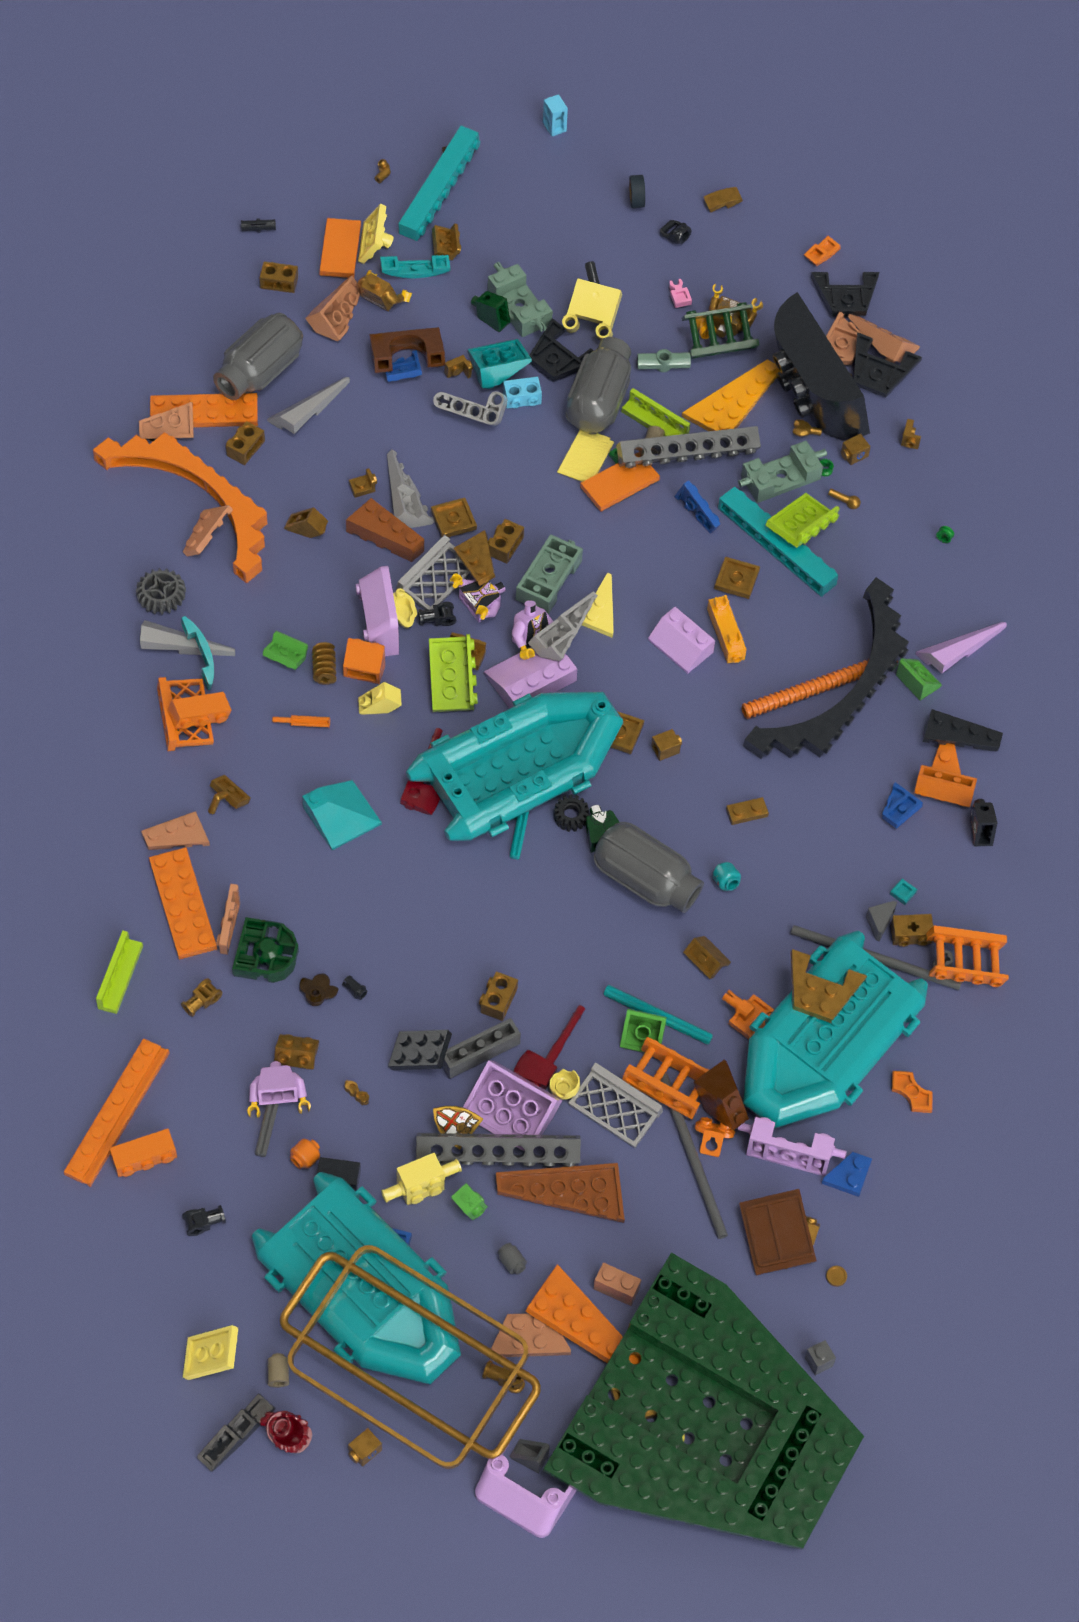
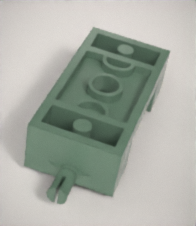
[488,262,553,337]
[738,440,827,503]
[516,534,583,615]

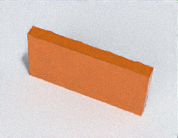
[320,218,361,278]
[580,452,660,512]

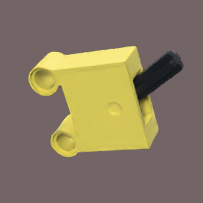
[562,261,622,341]

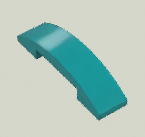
[380,255,451,278]
[181,616,214,690]

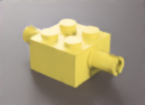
[381,1153,462,1205]

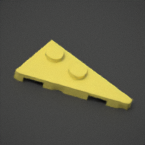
[582,573,614,638]

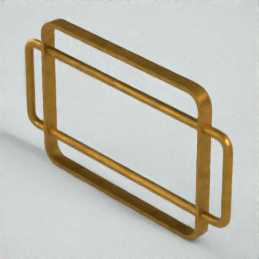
[280,1245,541,1469]

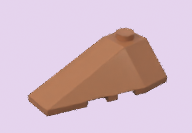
[306,276,361,341]
[848,314,920,363]

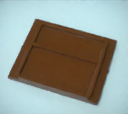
[739,1189,817,1276]

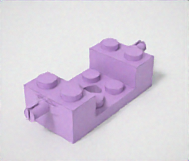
[738,1117,847,1176]

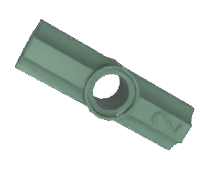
[637,349,691,372]

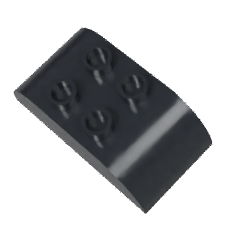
[772,292,870,439]

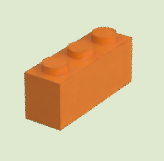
[167,692,232,729]
[914,765,977,807]
[109,1128,177,1177]

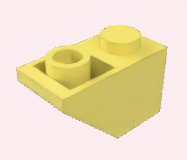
[358,682,402,715]

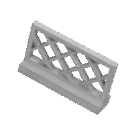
[396,535,470,610]
[568,1063,663,1148]

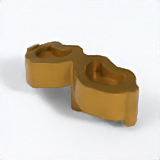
[345,1080,369,1105]

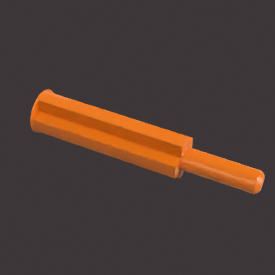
[272,715,330,728]

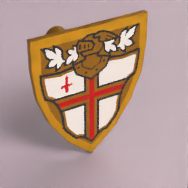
[433,1106,483,1150]

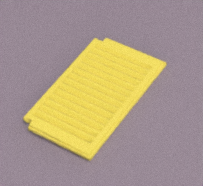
[557,430,614,482]

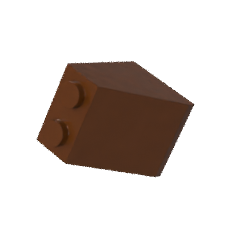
[694,1060,749,1130]

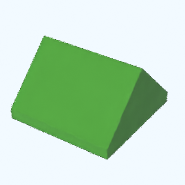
[896,658,942,701]
[620,1009,667,1052]

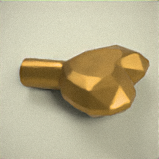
[793,419,822,437]

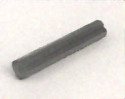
[255,1104,278,1157]

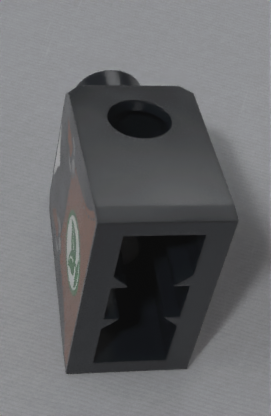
[970,799,998,847]

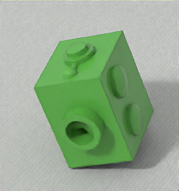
[451,1183,488,1220]

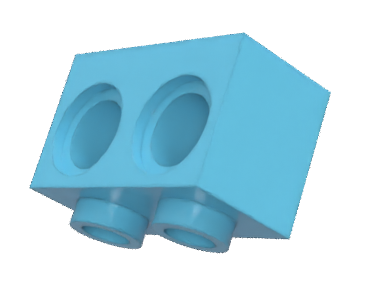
[543,94,568,136]
[503,377,542,408]

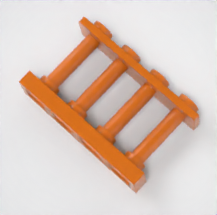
[926,925,1009,987]
[622,1037,709,1119]

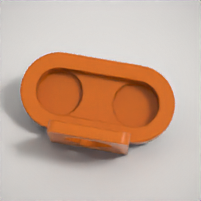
[695,1117,735,1157]

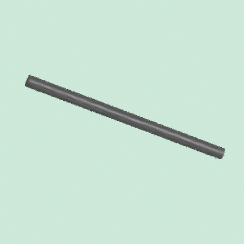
[791,925,962,990]
[661,1073,728,1239]

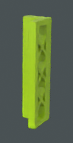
[621,388,690,436]
[96,930,143,1014]

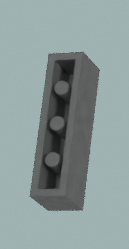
[442,1018,521,1079]

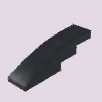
[197,1393,276,1472]

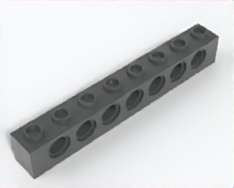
[616,426,761,468]
[416,1133,581,1166]

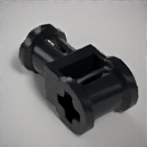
[418,602,457,626]
[182,1205,226,1236]

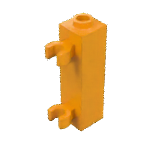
[707,595,746,663]

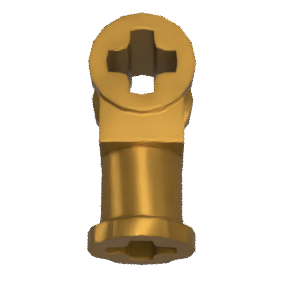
[181,978,223,1017]
[482,1360,525,1393]

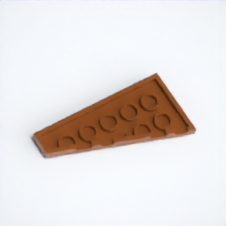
[496,1163,625,1223]

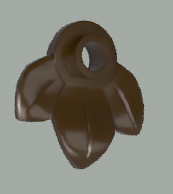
[300,973,339,1006]

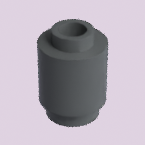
[498,1243,527,1275]

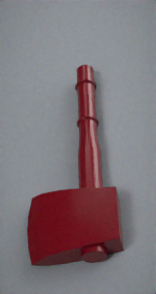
[400,728,443,815]
[513,1005,585,1090]

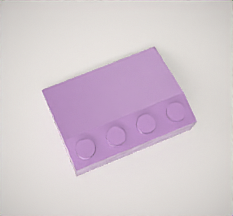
[484,647,577,709]
[463,1060,563,1151]

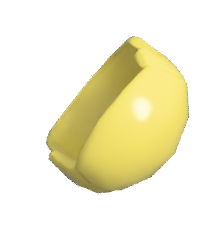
[550,1069,580,1100]

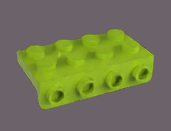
[766,493,840,548]
[429,634,478,712]

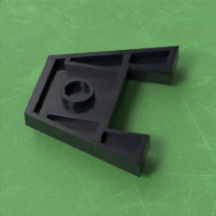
[811,272,880,316]
[529,318,594,381]
[854,332,922,397]

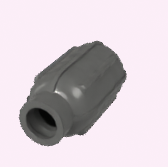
[213,313,303,400]
[565,337,631,434]
[594,822,704,913]

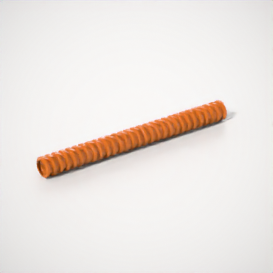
[741,659,898,719]

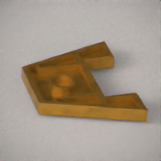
[790,949,867,1023]

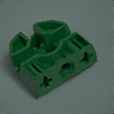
[232,917,299,983]

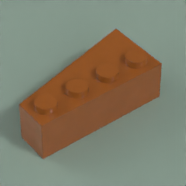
[346,498,424,562]

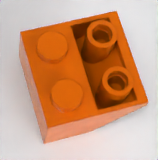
[343,638,385,684]

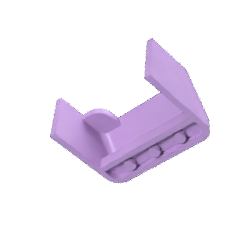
[355,566,399,656]
[475,1444,576,1538]

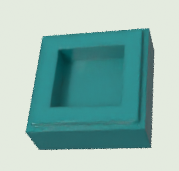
[890,879,918,905]

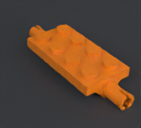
[722,990,774,1040]

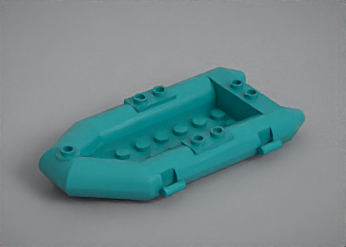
[406,692,623,841]
[743,931,928,1129]
[252,1172,461,1385]

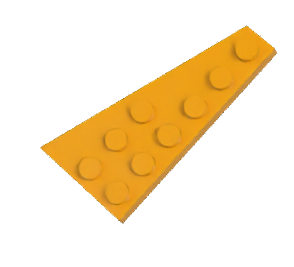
[682,359,780,431]

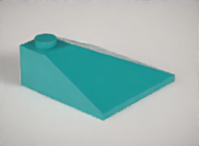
[468,339,532,389]
[302,780,382,850]

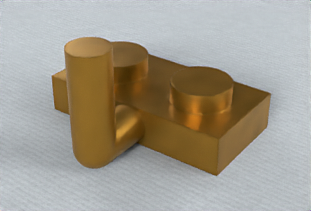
[208,775,251,814]

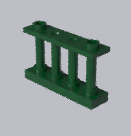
[681,302,760,359]

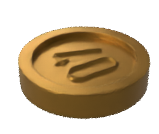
[826,1266,847,1287]

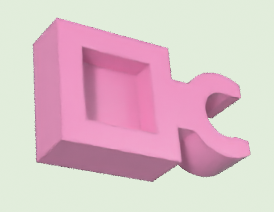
[669,279,692,308]

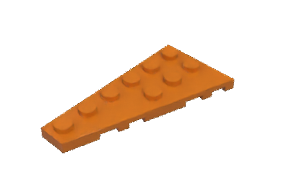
[525,1264,641,1364]

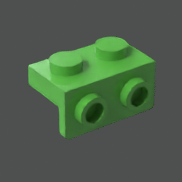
[263,631,308,670]

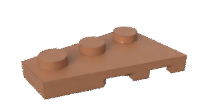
[139,402,194,439]
[183,505,233,557]
[141,811,210,850]
[216,884,240,955]

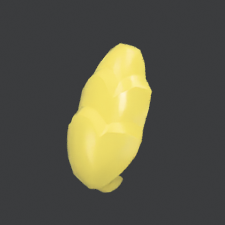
[393,588,417,629]

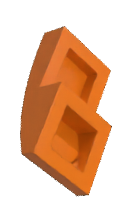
[804,236,841,266]

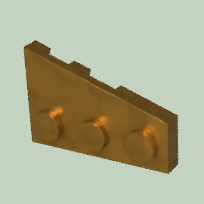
[454,530,495,586]

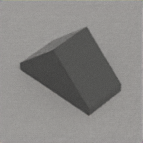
[866,901,897,942]
[510,1439,550,1474]

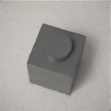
[805,1340,836,1376]

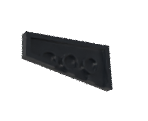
[922,709,1003,751]

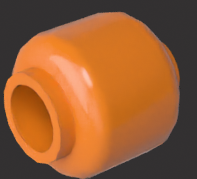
[290,1138,320,1169]

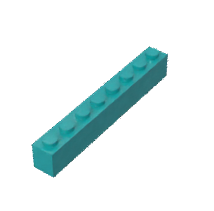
[398,126,480,241]
[718,486,838,597]

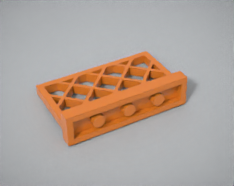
[157,677,214,751]

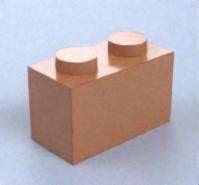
[594,1262,641,1306]

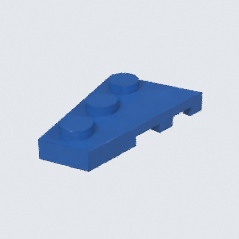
[674,481,721,534]

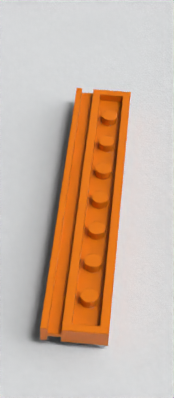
[64,1038,170,1187]

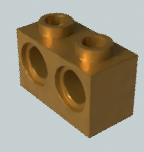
[260,262,298,293]
[226,421,265,465]
[488,519,524,564]
[479,971,518,1021]

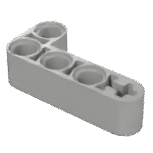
[433,391,508,426]

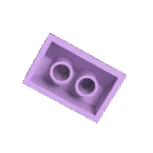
[648,607,715,674]

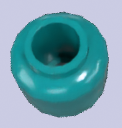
[712,862,741,891]

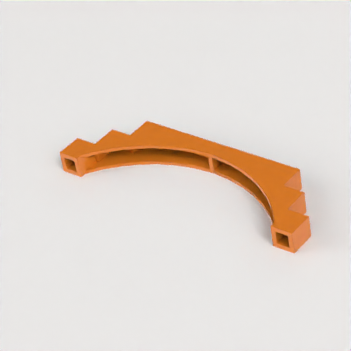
[93,432,268,583]

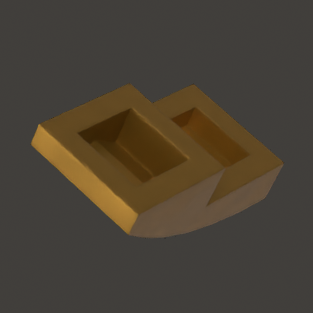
[703,187,743,212]

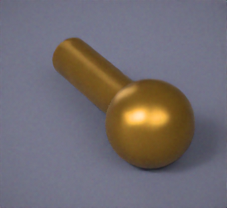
[828,488,861,509]

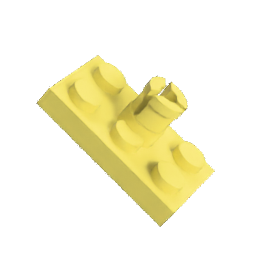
[358,204,393,264]
[183,1325,238,1380]

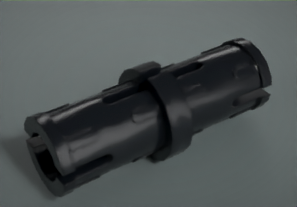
[241,218,276,232]

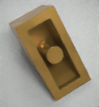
[284,507,328,538]

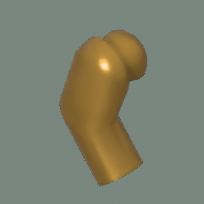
[374,159,391,183]

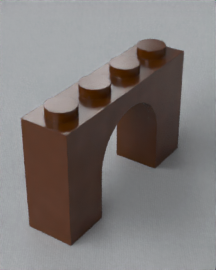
[369,327,445,373]

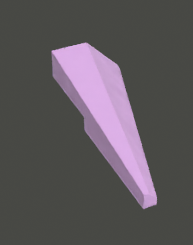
[916,622,1007,673]

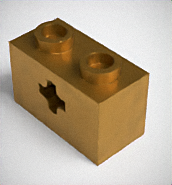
[890,914,933,947]

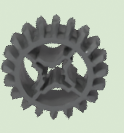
[136,567,186,615]

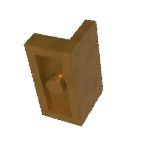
[683,936,731,979]

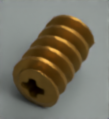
[312,642,337,685]

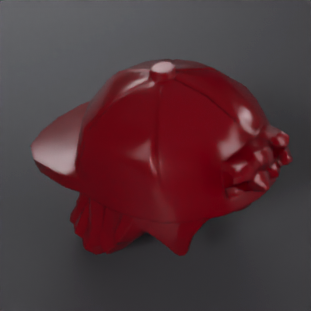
[260,1411,313,1453]

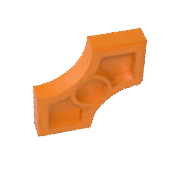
[892,1071,933,1113]

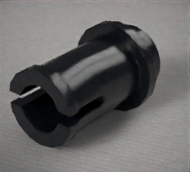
[342,975,368,1000]

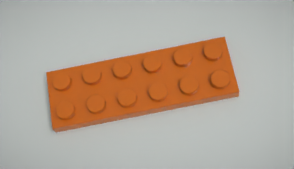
[150,393,258,427]
[149,847,217,960]

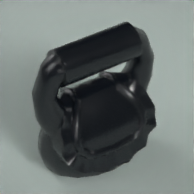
[660,220,692,244]

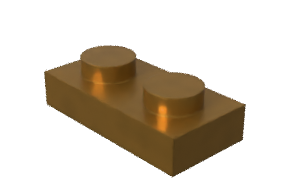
[726,797,769,825]

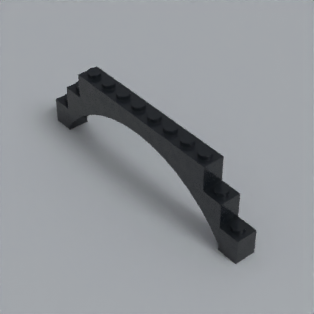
[743,577,909,759]

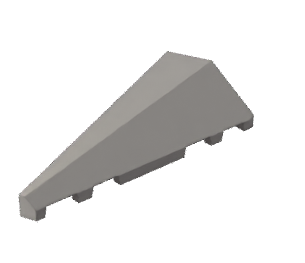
[267,377,350,434]
[387,449,435,528]
[528,591,598,661]
[140,620,235,656]

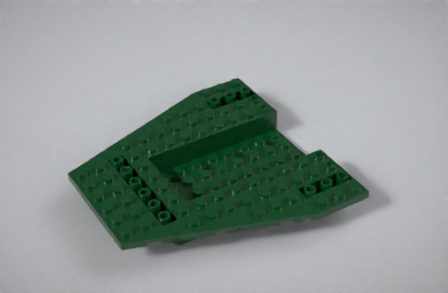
[543,1252,864,1550]

